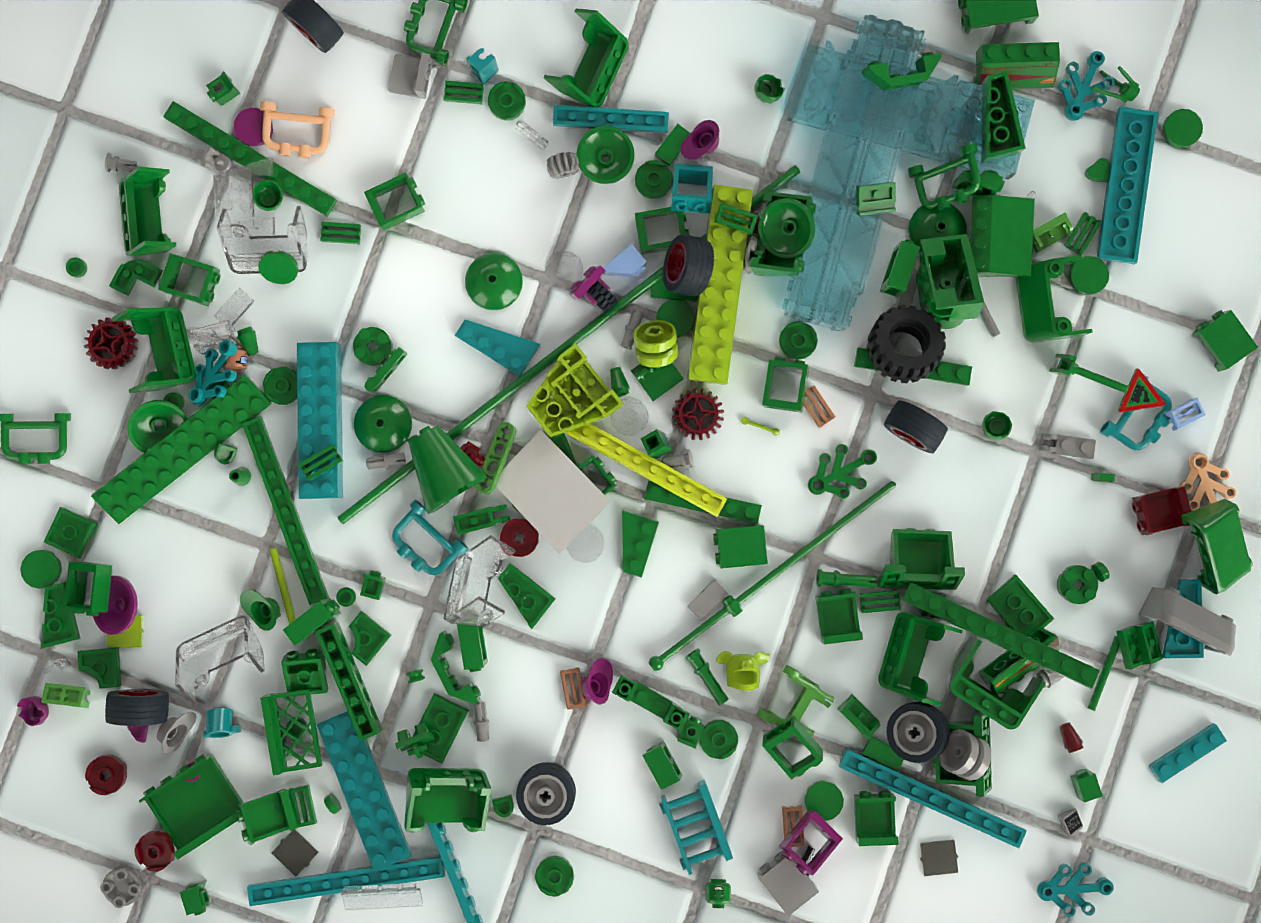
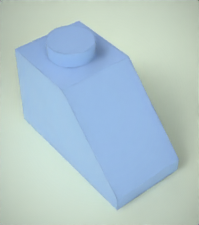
[603,244,647,277]

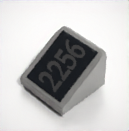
[1058,808,1084,837]

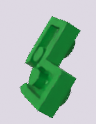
[109,259,163,296]

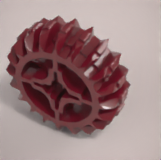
[84,317,139,370]
[672,388,724,440]

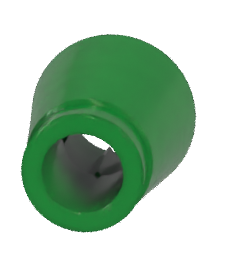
[236,326,259,356]
[610,367,630,397]
[229,467,251,486]

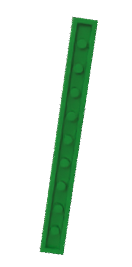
[163,101,337,217]
[242,417,329,605]
[902,583,1100,689]

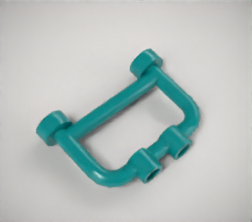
[1100,374,1172,450]
[392,500,469,575]

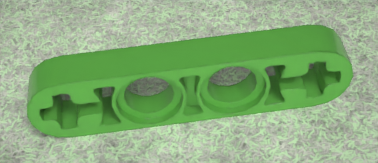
[476,422,517,495]

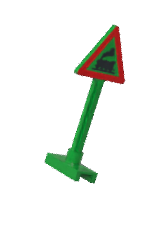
[1049,354,1165,412]

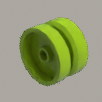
[633,320,679,367]

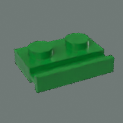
[856,182,896,216]

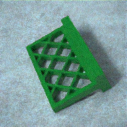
[260,688,323,776]

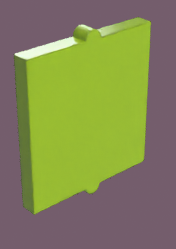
[107,615,144,647]

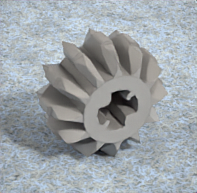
[546,152,579,179]

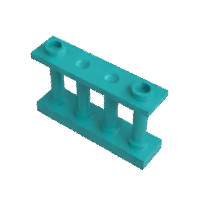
[659,780,733,875]

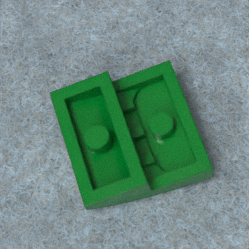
[1116,621,1163,669]

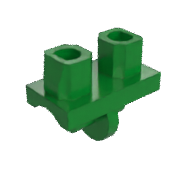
[395,723,435,759]

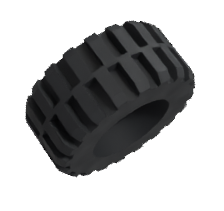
[866,305,946,383]

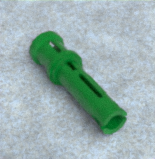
[816,569,877,588]
[685,648,729,706]

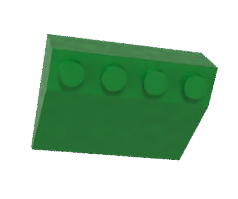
[970,195,1035,277]

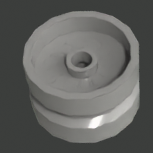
[939,729,991,781]

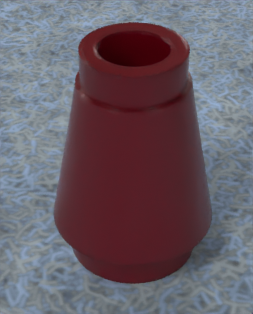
[1059,722,1084,753]

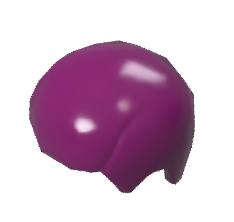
[17,696,49,726]

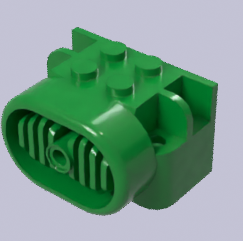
[916,234,984,329]

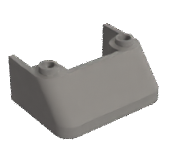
[1138,587,1236,656]

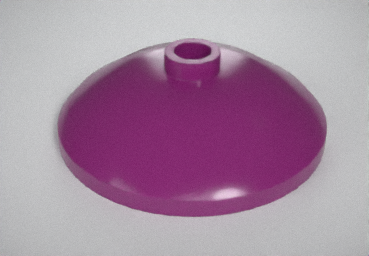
[93,576,138,635]

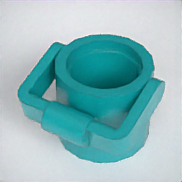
[203,708,241,738]

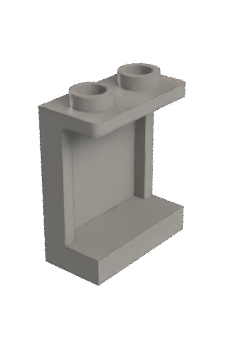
[757,851,819,917]

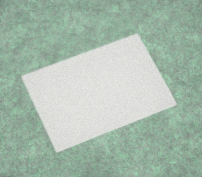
[496,429,610,554]

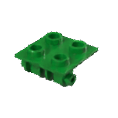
[630,363,684,402]

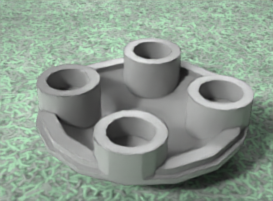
[744,236,759,275]
[100,868,141,908]

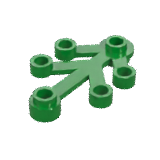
[808,444,877,499]

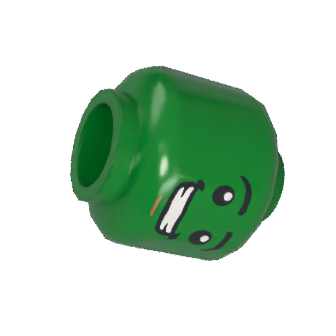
[705,879,731,908]

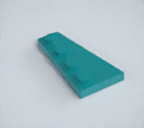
[454,319,541,377]
[1162,579,1204,659]

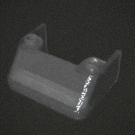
[217,206,307,274]
[444,535,515,627]
[175,615,265,705]

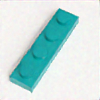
[1148,723,1227,783]

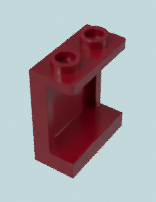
[1132,486,1191,535]

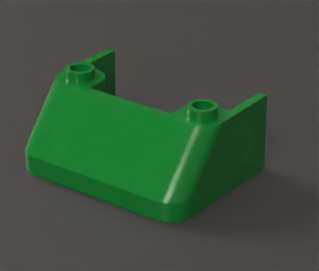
[544,8,629,107]
[119,166,177,256]
[1016,255,1093,343]
[112,307,196,393]
[878,612,963,706]
[949,637,1046,730]

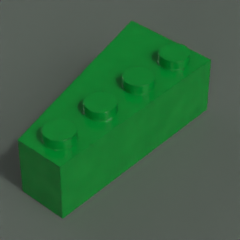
[981,71,1026,163]

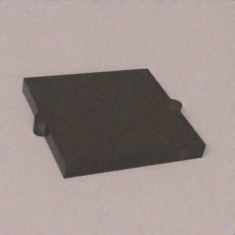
[271,829,319,877]
[920,839,959,876]

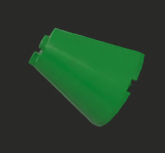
[407,425,487,514]

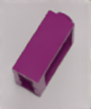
[779,810,843,875]

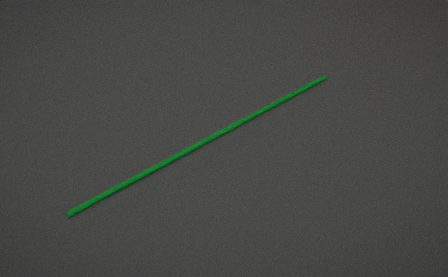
[337,165,800,524]

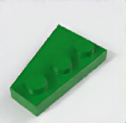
[622,510,659,578]
[498,563,556,630]
[40,582,81,649]

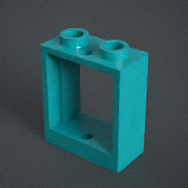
[671,163,713,214]

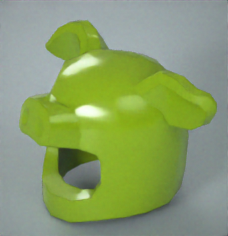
[716,651,770,691]

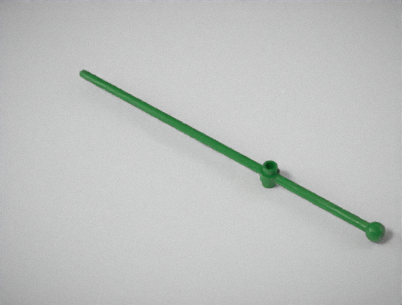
[648,481,896,671]

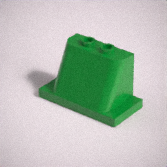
[878,528,965,590]
[932,712,992,797]

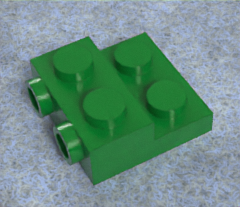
[952,170,1005,196]
[281,648,328,697]

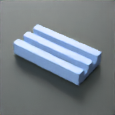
[1165,397,1206,431]

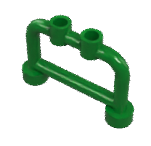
[404,0,468,66]
[908,143,981,211]
[0,413,71,464]

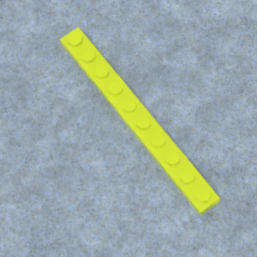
[564,424,727,517]

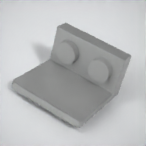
[388,53,433,99]

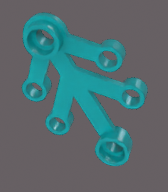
[1058,51,1115,121]
[189,339,237,406]
[1037,862,1114,917]

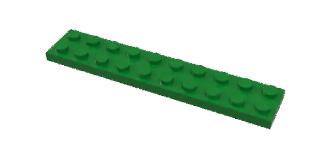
[91,373,272,524]

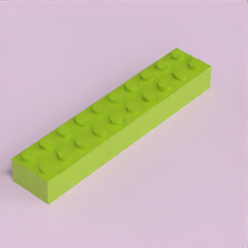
[687,184,753,385]

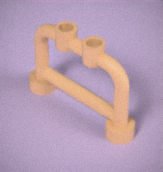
[260,101,335,158]

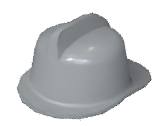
[157,712,197,754]

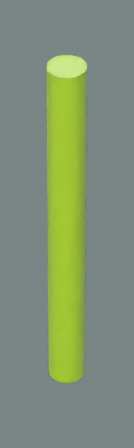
[269,548,296,624]

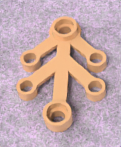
[1179,453,1236,511]

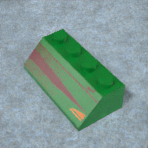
[976,42,1060,90]
[978,627,1060,695]

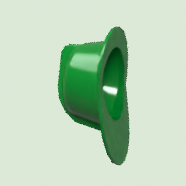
[240,589,281,631]

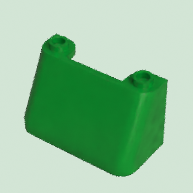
[750,191,816,276]
[1181,499,1253,595]
[404,768,492,833]

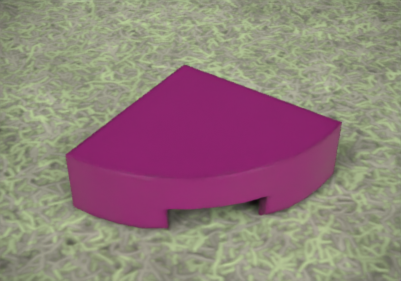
[127,725,149,743]

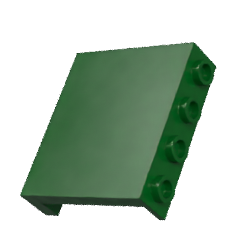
[958,0,1039,34]
[139,753,244,860]

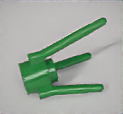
[1091,66,1140,103]

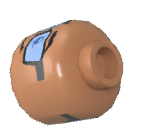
[222,346,248,374]

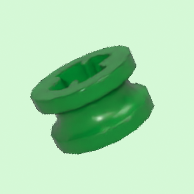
[406,669,425,683]

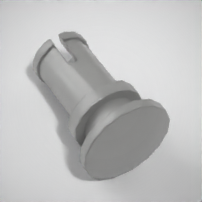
[105,153,137,172]
[663,449,693,468]

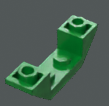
[861,52,942,91]
[431,630,481,704]
[612,675,690,731]

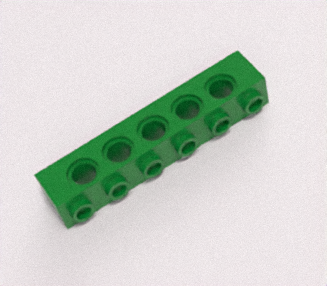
[315,622,383,741]

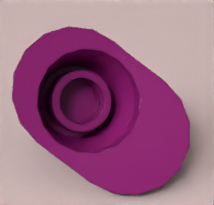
[680,120,720,160]
[581,658,613,705]

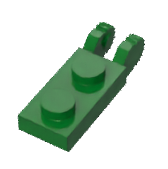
[364,347,408,393]
[453,504,510,535]

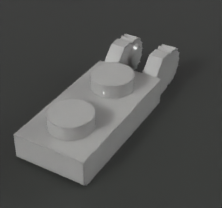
[1039,434,1096,459]

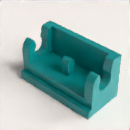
[466,48,499,85]

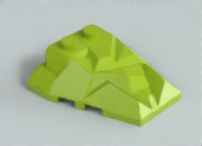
[526,343,624,437]

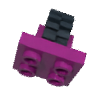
[569,265,618,313]

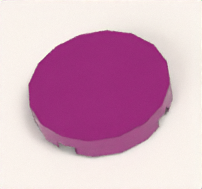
[234,107,273,147]

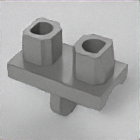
[195,147,231,178]

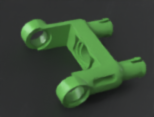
[757,665,834,737]

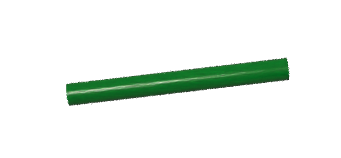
[1087,636,1120,711]

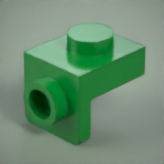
[360,570,386,600]

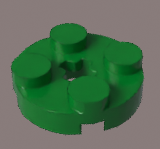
[353,327,393,366]
[1057,565,1098,604]

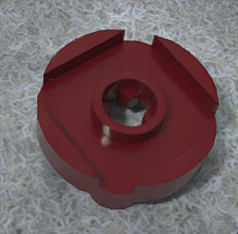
[500,518,539,557]
[85,755,127,795]
[134,831,175,872]

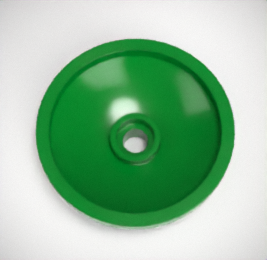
[576,126,635,184]
[758,198,815,258]
[908,204,967,252]
[465,253,523,310]
[354,395,412,453]
[127,400,188,453]

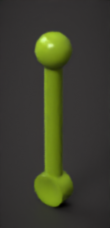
[741,417,780,436]

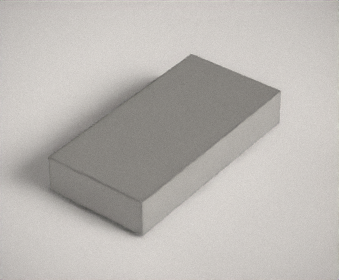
[687,580,728,621]

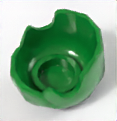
[754,74,785,104]
[253,179,283,211]
[981,411,1012,440]

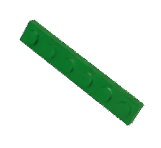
[854,347,972,386]
[644,480,762,524]

